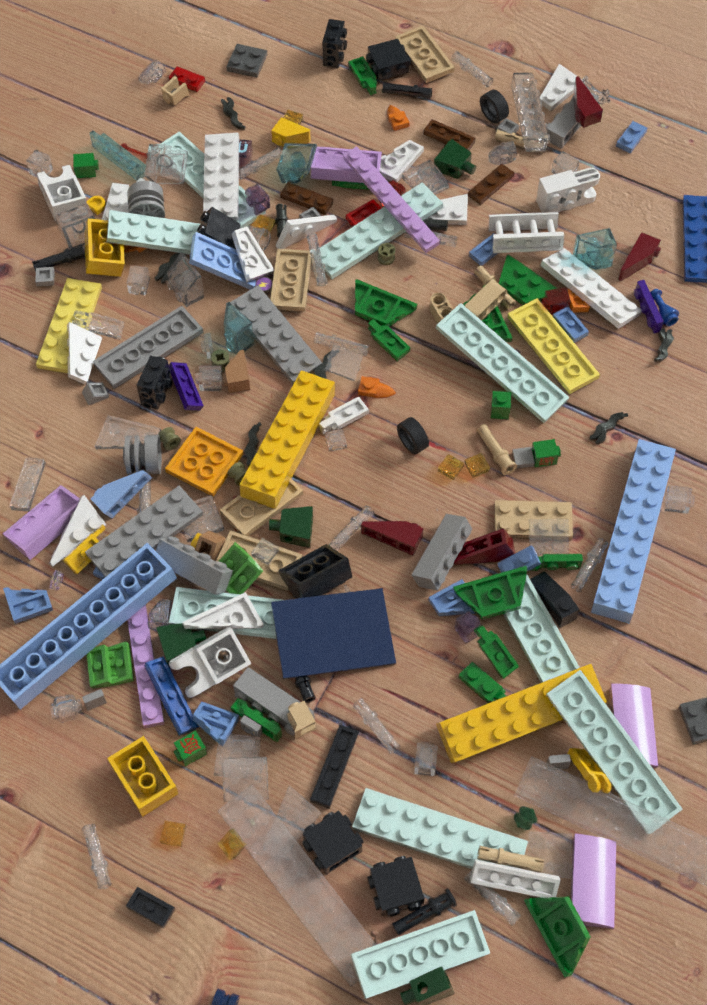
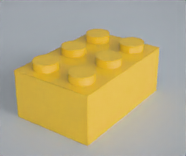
[85,218,125,277]
[107,736,179,817]

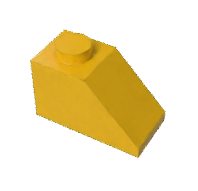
[271,117,311,148]

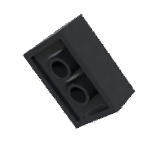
[278,544,353,599]

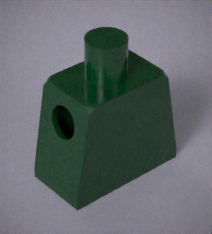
[433,139,477,179]
[269,506,313,548]
[156,623,206,668]
[400,966,455,1005]

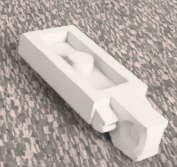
[319,397,369,434]

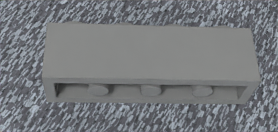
[544,92,599,149]
[412,514,472,591]
[156,536,233,595]
[233,667,315,736]

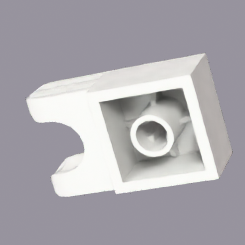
[36,165,88,221]
[536,168,600,213]
[169,627,251,698]

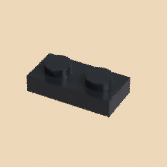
[126,887,175,928]

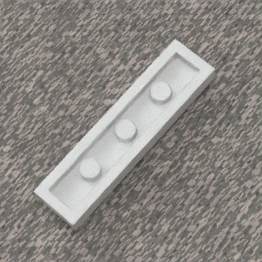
[470,859,560,897]

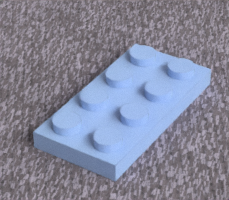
[189,232,256,290]

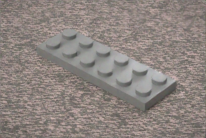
[229,285,322,385]
[93,306,203,389]
[85,485,203,577]

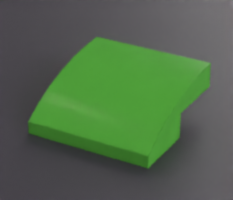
[218,542,263,595]
[87,642,134,688]

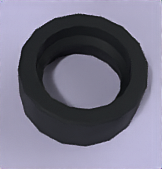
[479,89,509,124]
[397,417,429,455]

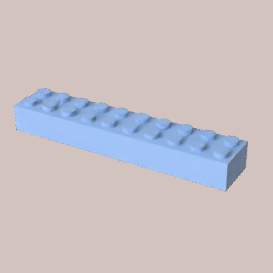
[591,439,676,624]
[0,543,177,710]

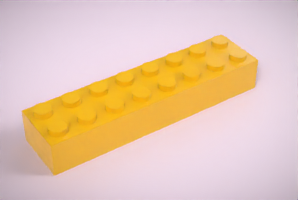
[240,370,335,509]
[436,664,607,763]

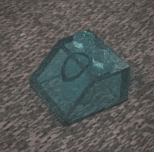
[276,143,317,184]
[573,228,617,270]
[224,302,254,354]

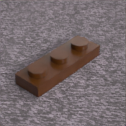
[423,119,476,151]
[468,164,515,205]
[280,182,333,215]

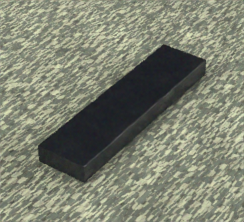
[310,725,359,809]

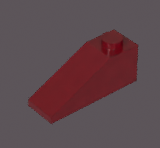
[574,76,603,128]
[618,232,661,281]
[361,521,424,556]
[454,528,515,565]

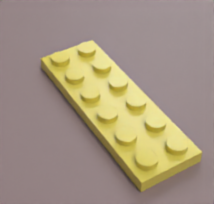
[36,278,102,373]
[507,298,600,394]

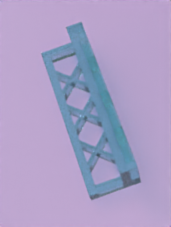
[90,130,150,180]

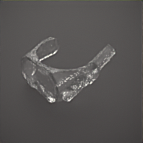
[583,76,610,104]

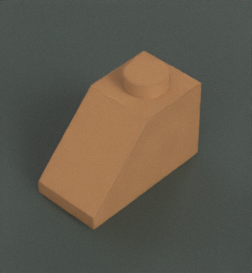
[222,350,250,393]
[195,530,226,561]

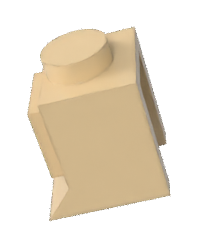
[161,76,189,105]
[287,701,316,739]

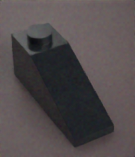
[530,571,580,628]

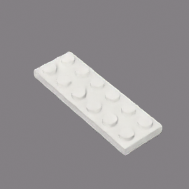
[203,133,239,221]
[540,248,642,329]

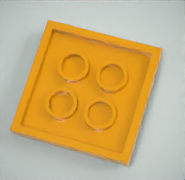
[165,427,244,497]

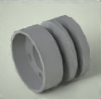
[127,181,165,218]
[123,434,162,475]

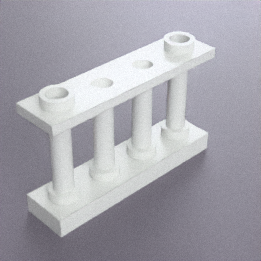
[488,212,564,253]

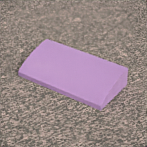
[311,146,382,183]
[3,485,79,560]
[609,684,658,768]
[571,834,616,929]

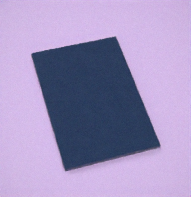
[271,588,396,679]

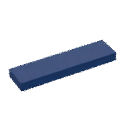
[144,656,199,736]

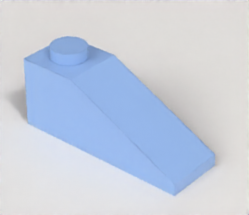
[91,470,152,518]

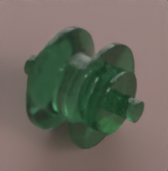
[514,806,537,830]

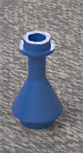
[650,289,679,326]

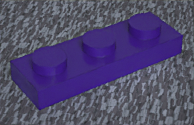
[634,280,663,334]
[169,362,204,411]

